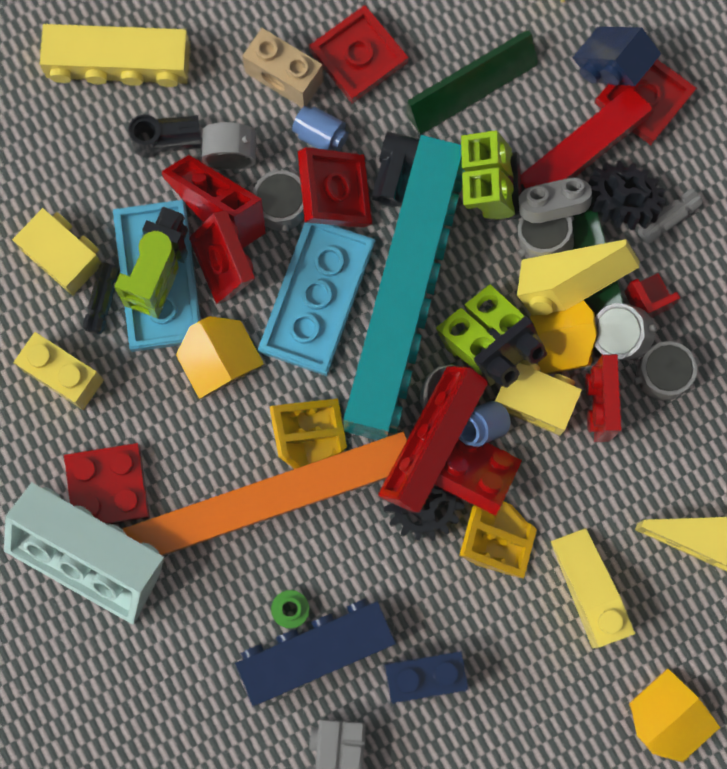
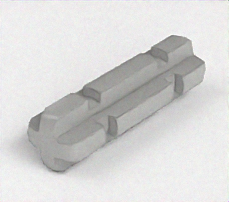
[637,189,702,244]

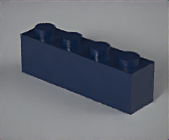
[235,598,396,707]

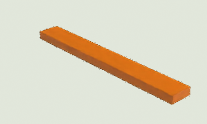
[122,431,407,556]

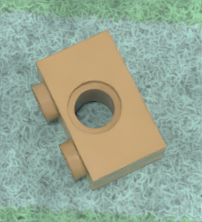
[242,28,323,108]

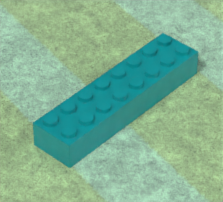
[343,135,466,440]

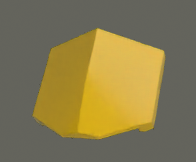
[530,300,597,375]
[176,316,264,399]
[269,398,347,469]
[459,501,537,579]
[629,668,721,762]

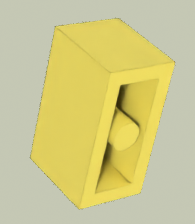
[12,208,101,296]
[13,332,104,410]
[495,359,582,436]

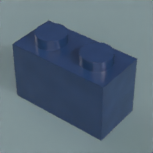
[572,26,661,86]
[384,651,469,704]

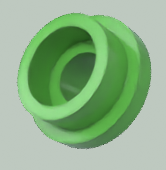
[271,590,309,629]

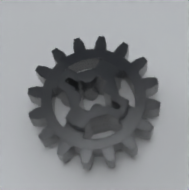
[588,161,666,230]
[383,487,464,542]

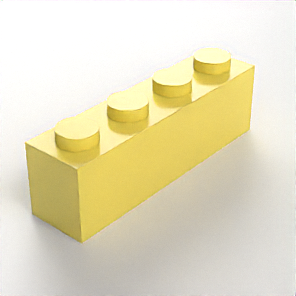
[39,24,190,87]

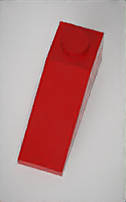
[162,155,266,248]

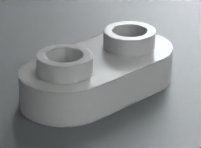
[519,178,592,223]

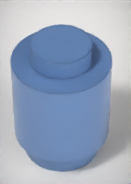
[292,106,348,151]
[459,401,510,447]

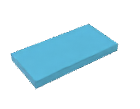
[113,200,201,352]
[258,222,376,376]

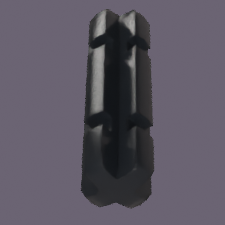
[82,263,120,334]

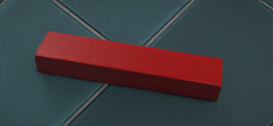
[521,86,654,189]
[378,366,487,513]

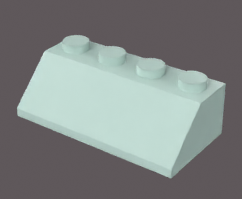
[4,482,164,625]

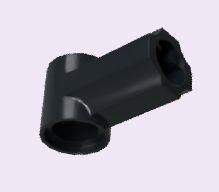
[128,114,202,158]
[372,131,420,207]

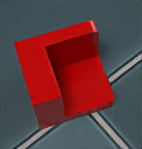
[624,273,681,318]

